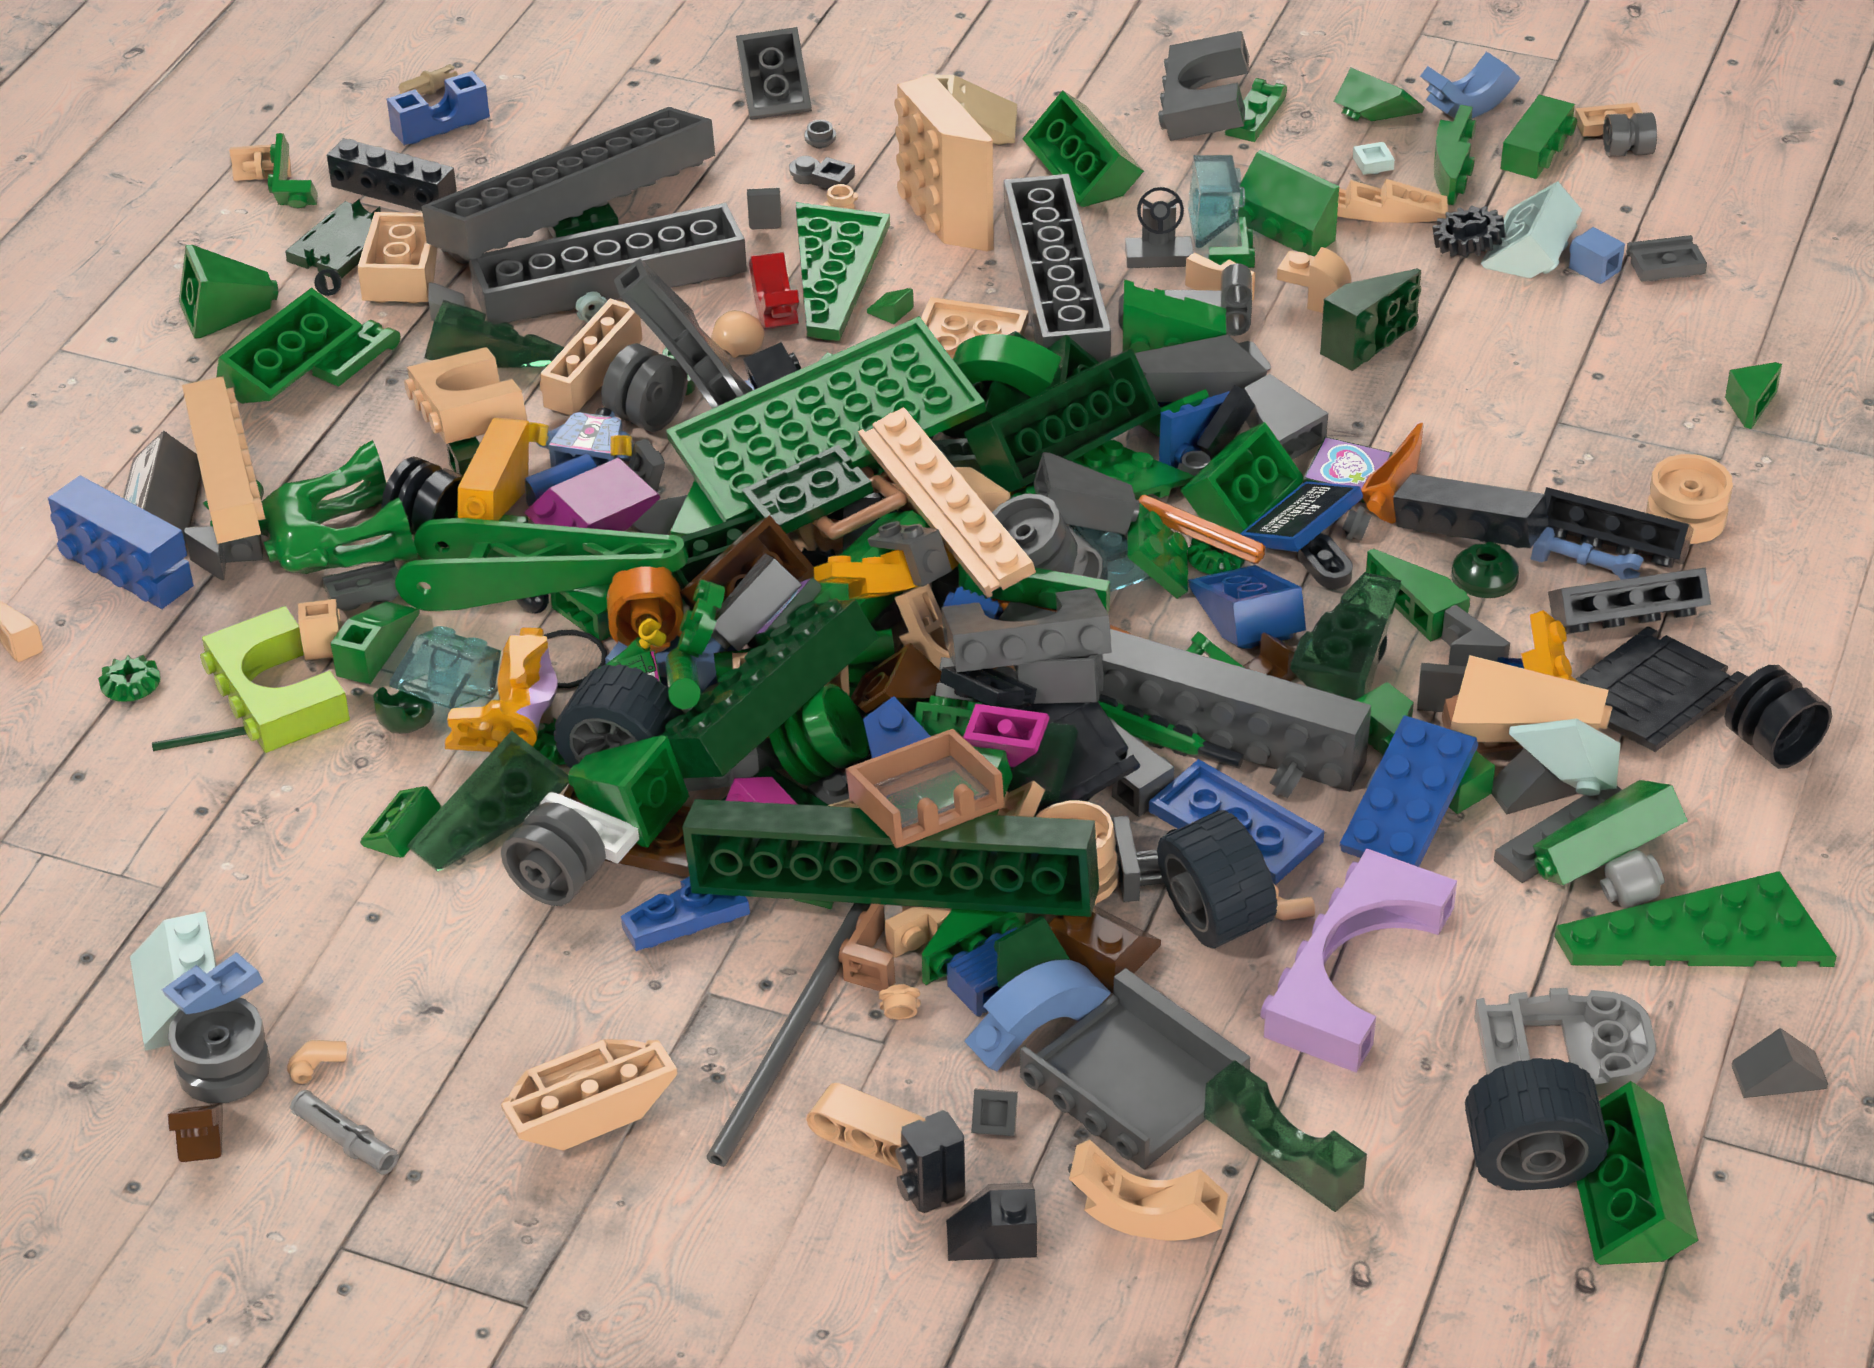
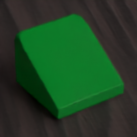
[867,288,914,324]

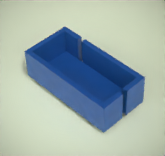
[48,475,194,609]

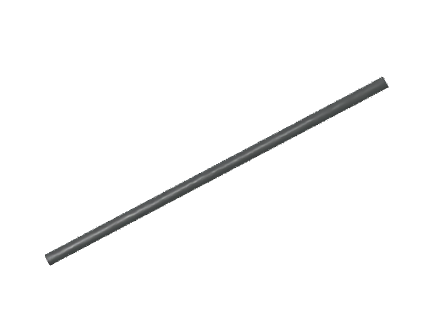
[707,903,871,1167]

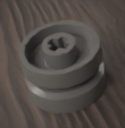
[601,343,688,432]
[992,493,1077,573]
[501,802,606,906]
[168,997,271,1104]

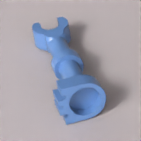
[1531,527,1644,580]

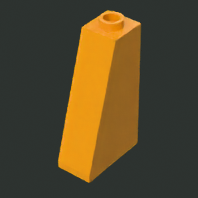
[458,418,529,521]

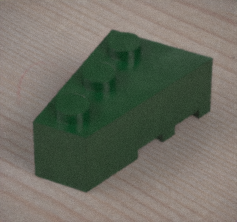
[671,513,761,614]

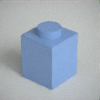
[1569,227,1625,284]

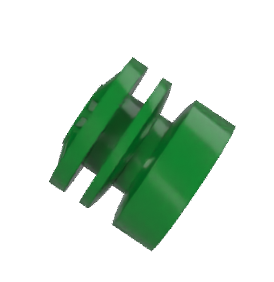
[769,684,870,786]

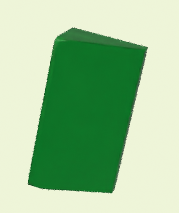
[360,786,441,858]

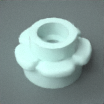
[575,291,607,323]

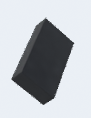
[1197,385,1255,460]

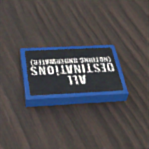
[1240,481,1363,552]

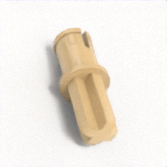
[398,64,458,95]

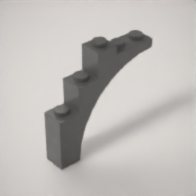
[614,258,753,409]

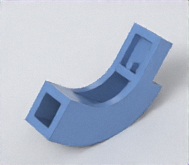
[1420,51,1521,119]
[965,960,1111,1072]

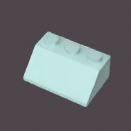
[1481,181,1582,278]
[130,911,217,1051]

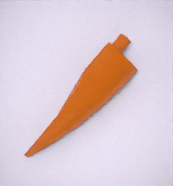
[1361,423,1424,524]

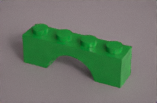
[1355,682,1495,814]

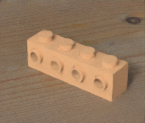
[540,298,643,415]

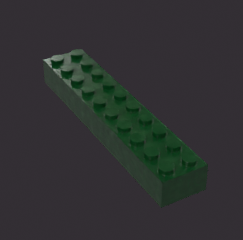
[682,799,1099,917]

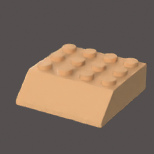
[894,74,994,251]

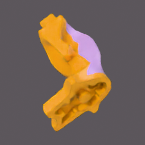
[445,627,558,763]

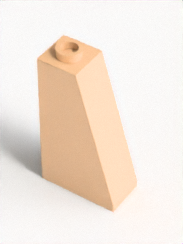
[1450,655,1612,742]

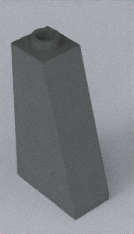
[1135,335,1268,402]

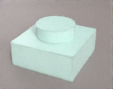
[1353,142,1395,175]

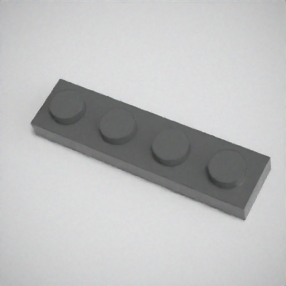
[1494,786,1622,883]

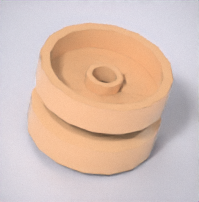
[1646,454,1733,544]

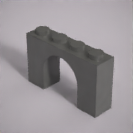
[1158,31,1250,141]
[941,588,1112,673]

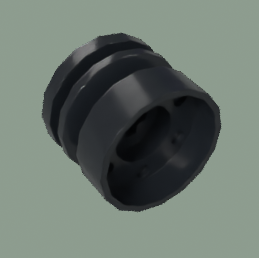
[381,456,464,548]
[1724,665,1832,769]

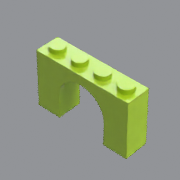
[200,606,350,753]

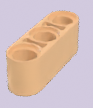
[806,1083,925,1171]

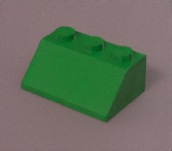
[1234,150,1339,256]
[1180,422,1304,534]

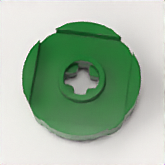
[677,579,725,658]

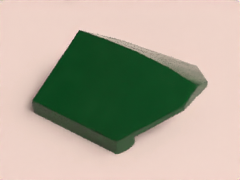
[994,916,1070,989]

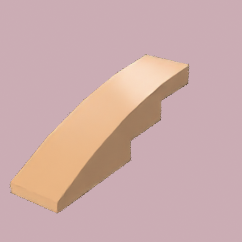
[1337,179,1448,223]

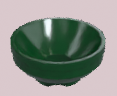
[1451,542,1519,598]

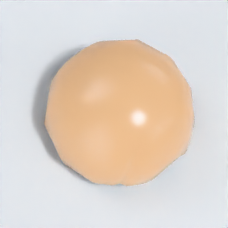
[711,310,765,358]

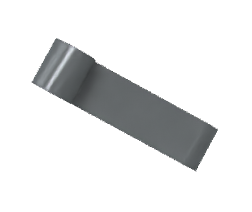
[1118,263,1252,336]

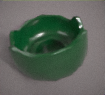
[372,685,435,734]

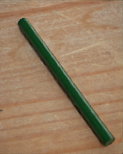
[152,726,247,751]

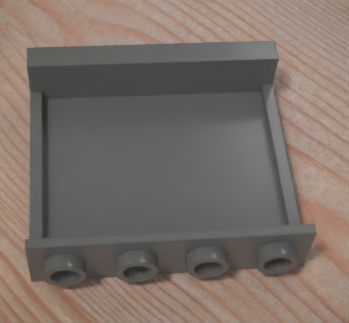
[1020,968,1251,1170]

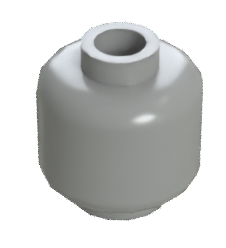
[1600,850,1665,909]

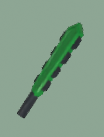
[1098,694,1244,769]

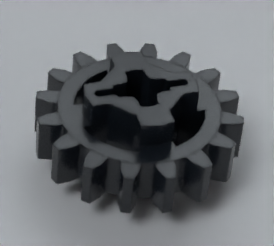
[1432,206,1506,258]

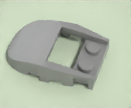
[1474,988,1656,1096]

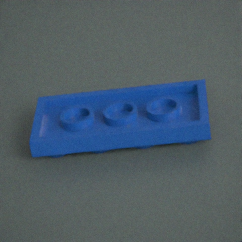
[1339,715,1478,867]
[1149,759,1324,885]

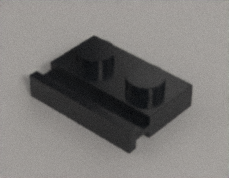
[940,666,1037,708]

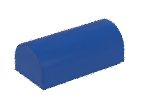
[525,453,597,507]

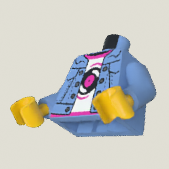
[529,408,634,467]

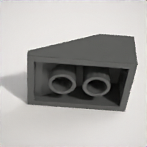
[736,27,812,120]

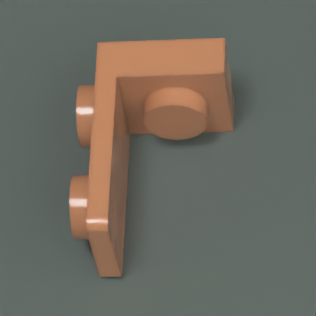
[839,904,896,991]

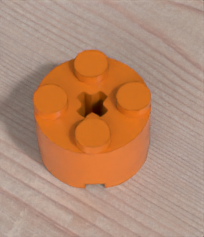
[607,567,684,653]

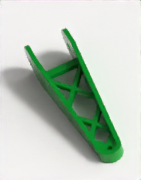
[395,518,688,611]

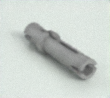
[290,1090,399,1175]

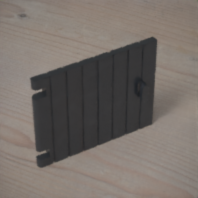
[1576,626,1748,752]
[1007,702,1140,817]

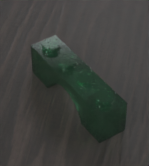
[1204,1060,1367,1212]

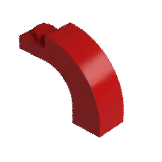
[749,252,799,329]

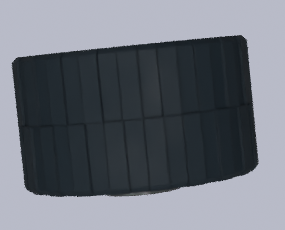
[554,664,685,768]
[1157,810,1278,949]
[1465,1058,1609,1191]

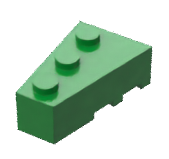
[1122,279,1226,353]

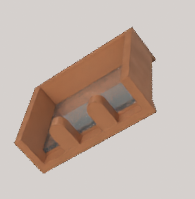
[846,729,1005,849]

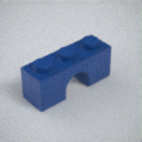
[386,71,490,145]

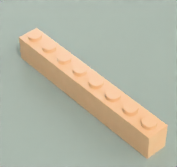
[182,376,265,544]

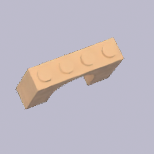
[404,347,527,444]

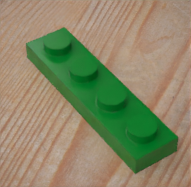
[958,563,1110,613]

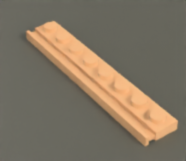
[858,407,1036,598]

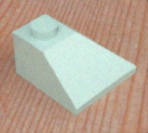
[1509,719,1620,796]

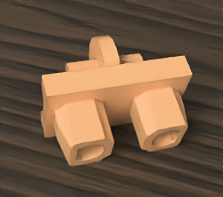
[229,144,292,181]

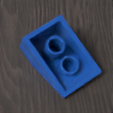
[1188,565,1306,649]

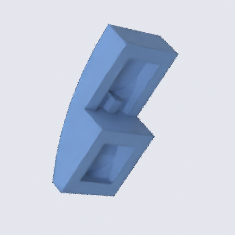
[162,952,263,1014]

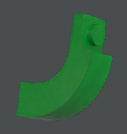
[953,334,1062,397]

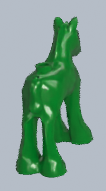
[203,440,418,574]

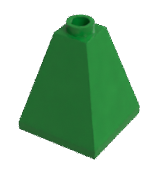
[179,245,278,338]
[568,735,690,848]

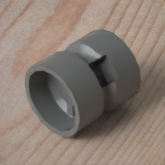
[1603,112,1657,156]

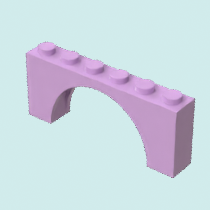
[1260,849,1457,1073]

